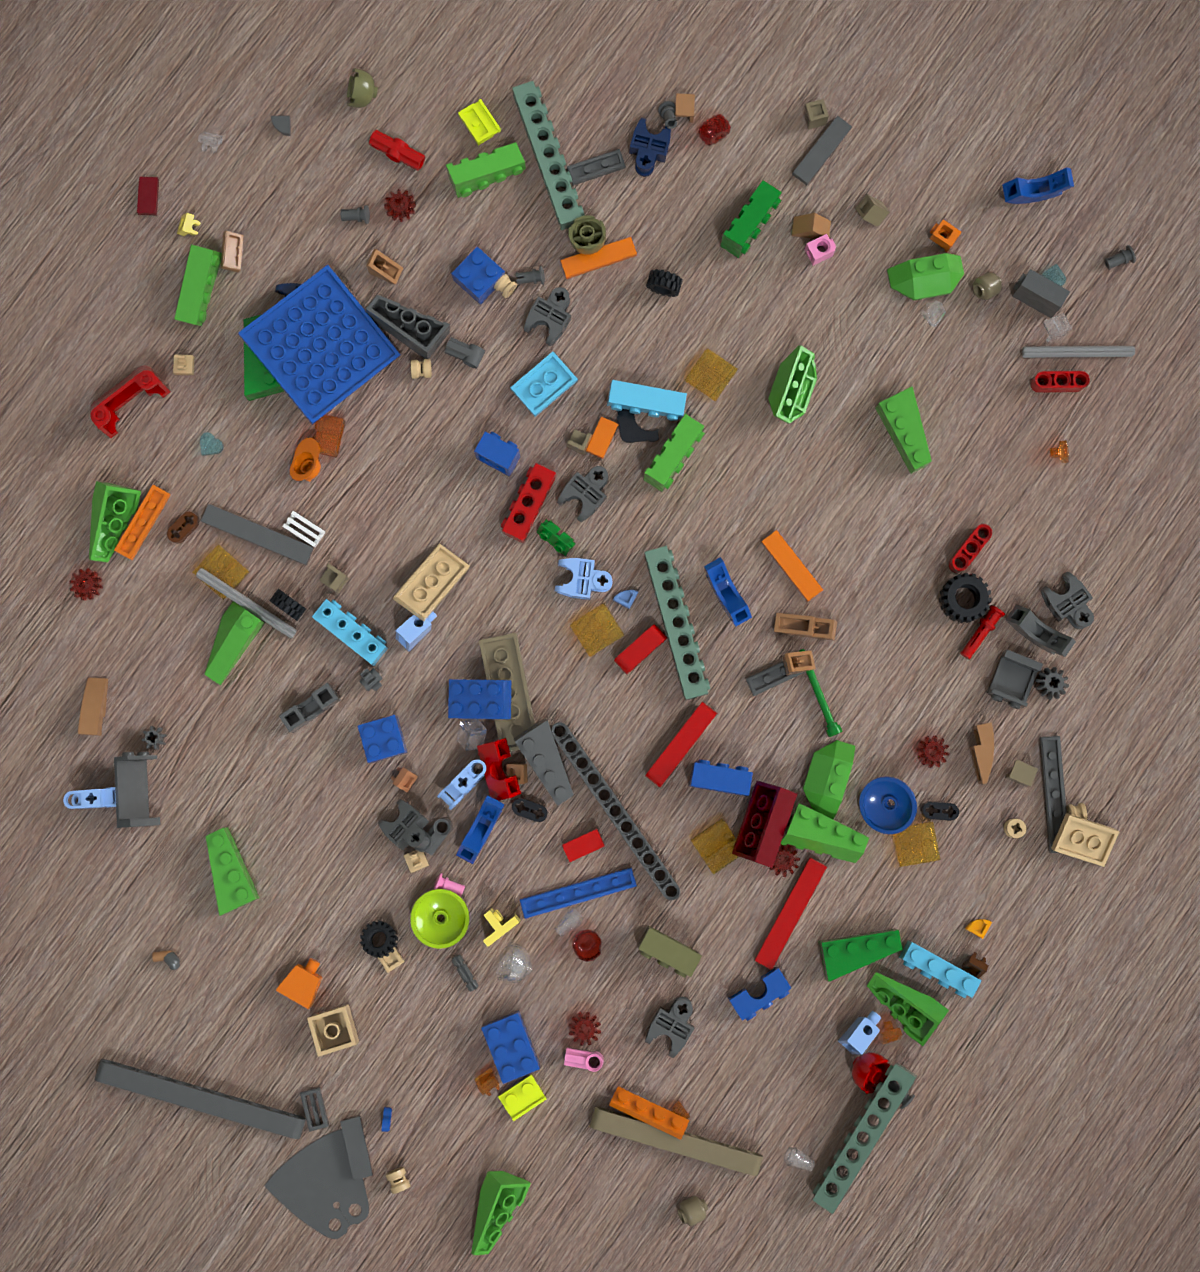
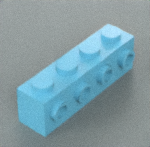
[607,380,687,421]
[312,599,388,666]
[899,941,982,998]

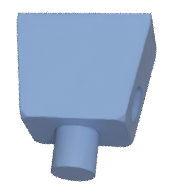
[395,612,437,652]
[838,1011,881,1055]

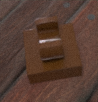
[961,952,989,979]

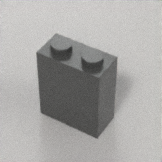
[1012,269,1070,318]

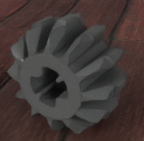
[1035,667,1069,700]

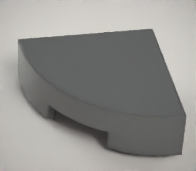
[271,116,291,136]

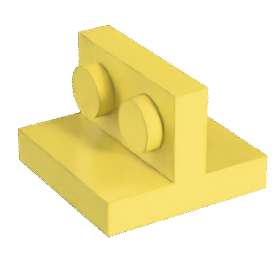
[483,909,521,947]

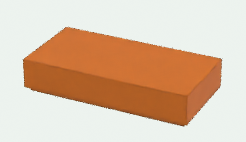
[586,417,618,459]

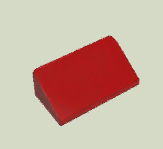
[562,829,605,862]

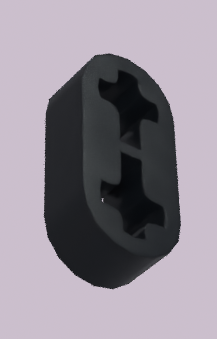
[512,798,548,822]
[921,802,959,821]

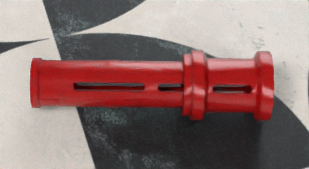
[960,605,1005,660]

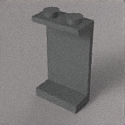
[114,752,161,828]

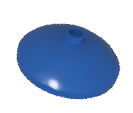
[859,776,917,834]

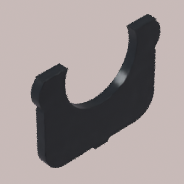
[617,409,659,443]

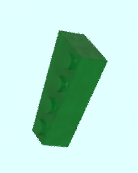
[819,929,902,982]

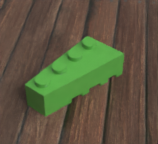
[446,142,526,198]
[174,244,222,326]
[875,386,932,474]
[643,414,705,492]
[206,828,260,916]

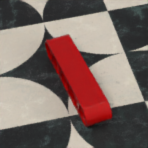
[645,701,717,788]

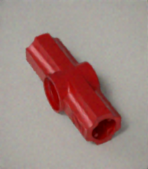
[369,130,426,171]

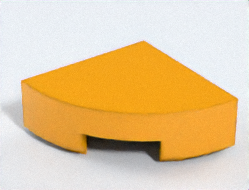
[965,919,992,939]

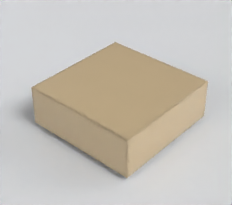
[378,947,405,973]

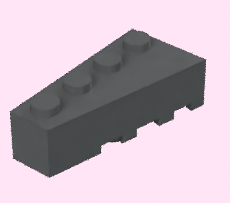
[366,295,450,359]
[514,717,574,806]

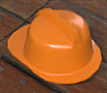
[289,438,321,482]

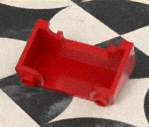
[90,365,171,438]

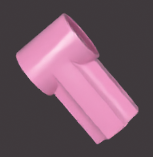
[564,1048,604,1072]

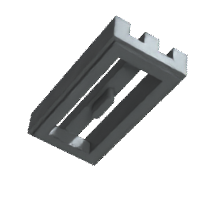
[300,1087,329,1132]

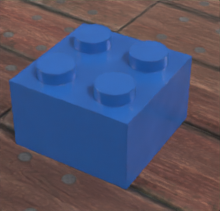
[451,247,505,305]
[474,431,520,477]
[358,715,408,764]

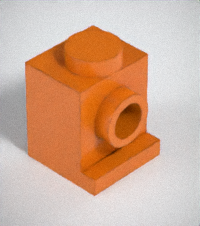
[930,219,961,253]

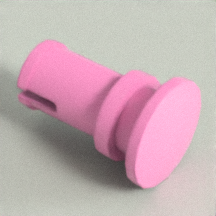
[434,873,465,897]

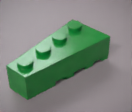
[720,180,782,258]
[243,314,284,401]

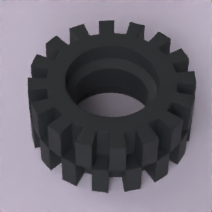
[646,269,683,297]
[269,589,306,621]
[360,921,398,958]

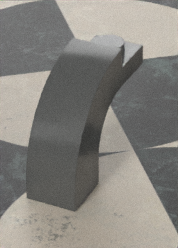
[1005,604,1076,657]

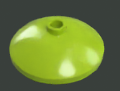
[410,889,469,949]

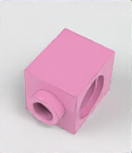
[804,234,836,265]

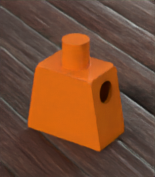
[276,958,322,1009]

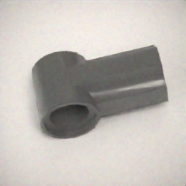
[445,337,485,369]
[426,818,452,855]

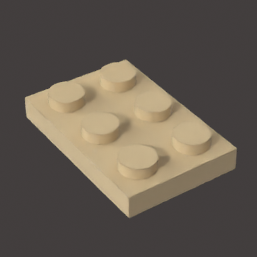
[1051,813,1119,867]

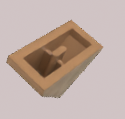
[792,213,831,239]
[366,249,403,284]
[782,651,816,676]

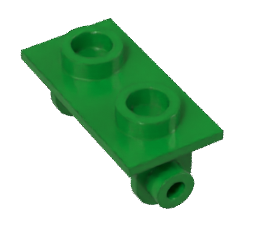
[536,519,576,557]

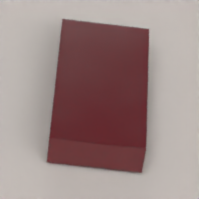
[137,177,159,216]

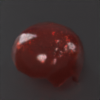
[572,929,602,962]

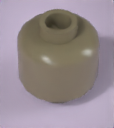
[973,272,1002,300]
[677,1195,708,1226]

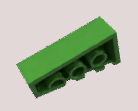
[781,803,869,863]

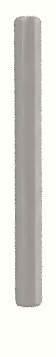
[1022,346,1135,358]
[196,568,297,638]

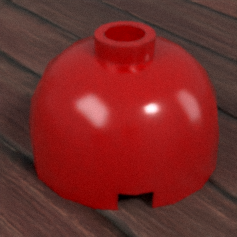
[852,1052,890,1094]

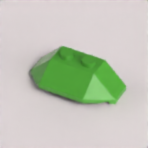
[887,253,964,300]
[768,345,817,424]
[803,740,855,820]

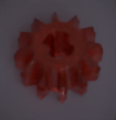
[698,114,731,146]
[384,189,416,222]
[69,568,103,601]
[916,735,950,768]
[769,844,800,877]
[568,1012,601,1046]

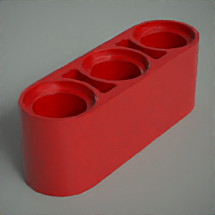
[1030,371,1090,393]
[948,524,992,573]
[614,624,667,675]

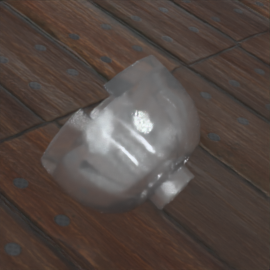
[496,942,532,983]

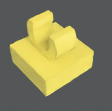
[177,213,200,236]

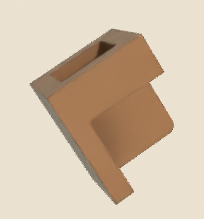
[675,93,695,123]

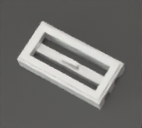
[282,511,325,548]

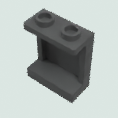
[986,650,1043,710]

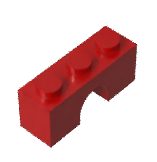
[477,738,521,801]

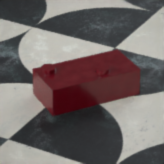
[732,781,797,868]

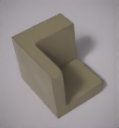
[805,99,829,129]
[855,194,890,226]
[567,430,592,455]
[320,563,349,593]
[1005,760,1038,787]

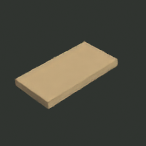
[393,543,470,622]

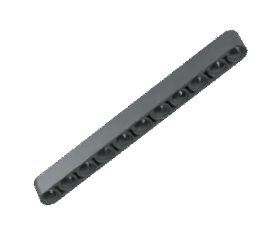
[551,722,680,900]
[94,1059,306,1139]

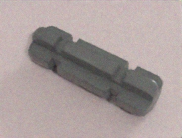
[452,955,478,992]

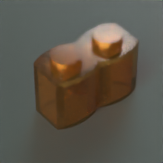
[312,415,345,458]

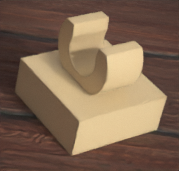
[173,355,195,375]
[404,850,429,873]

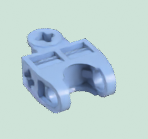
[554,558,612,600]
[437,760,486,810]
[63,787,116,809]

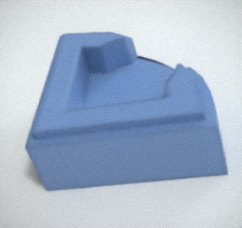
[613,590,638,609]

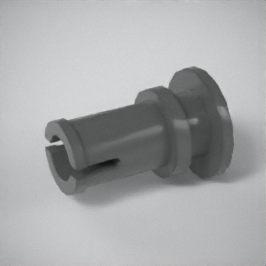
[658,101,677,129]
[340,205,370,224]
[1104,245,1136,270]
[516,266,545,285]
[889,1080,915,1109]

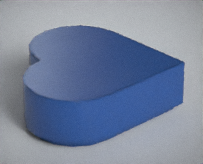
[381,1107,392,1132]

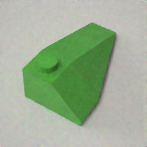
[89,481,141,562]
[204,601,265,685]
[867,972,949,1046]
[471,1171,531,1255]

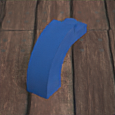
[1002,167,1074,204]
[704,557,752,627]
[456,795,505,864]

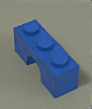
[728,967,791,1021]

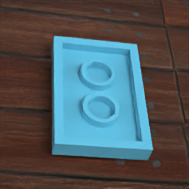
[510,352,578,417]

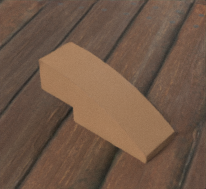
[774,613,837,641]
[78,678,108,736]
[970,722,994,784]

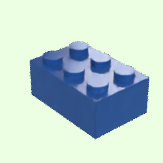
[448,679,512,719]
[689,759,753,796]
[481,1011,540,1084]

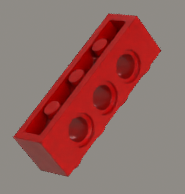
[501,463,557,543]

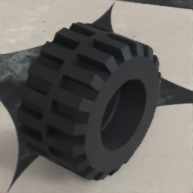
[939,573,992,623]

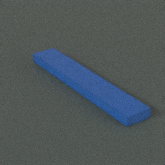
[520,868,637,919]

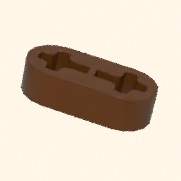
[167,512,200,544]

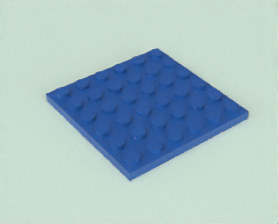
[238,265,401,425]

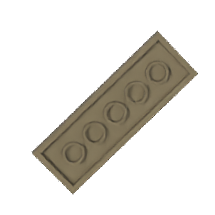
[479,633,535,752]

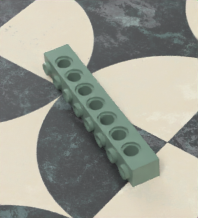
[512,81,585,231]
[644,546,710,701]
[812,1063,917,1214]

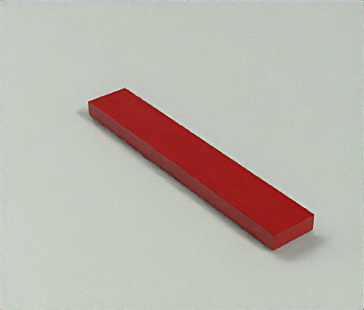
[754,857,827,970]

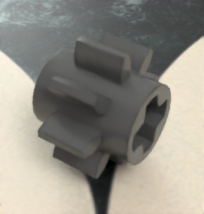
[359,668,383,692]
[141,726,167,750]

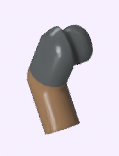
[152,950,180,970]

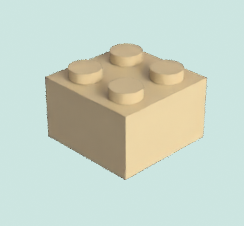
[307,1004,359,1057]

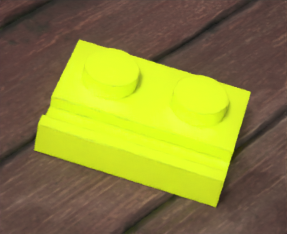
[458,99,501,146]
[498,1074,547,1121]

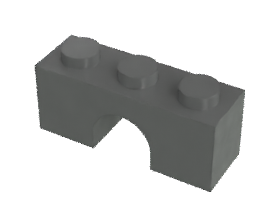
[279,683,341,733]

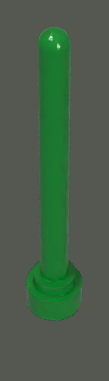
[799,649,843,737]

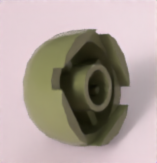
[347,68,378,108]
[569,215,606,255]

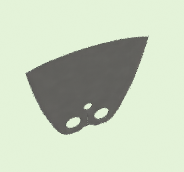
[265,1129,369,1239]

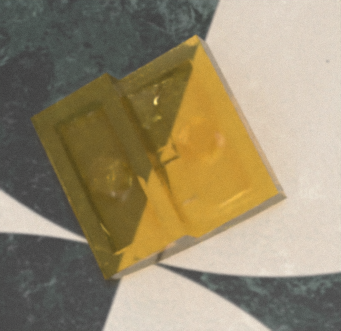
[685,348,738,402]
[192,544,249,600]
[570,603,624,657]
[691,819,739,875]
[893,821,941,867]

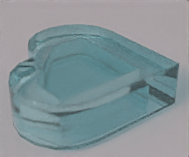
[1042,264,1066,287]
[200,432,224,456]

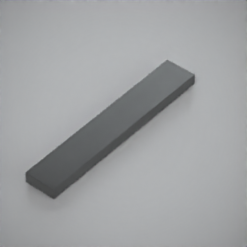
[201,504,314,566]
[1039,736,1067,853]

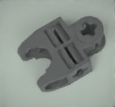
[524,287,571,346]
[557,466,608,522]
[1041,572,1094,629]
[378,799,432,852]
[645,997,695,1058]

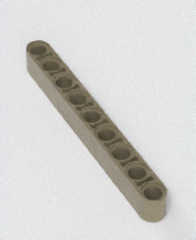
[589,1106,763,1176]

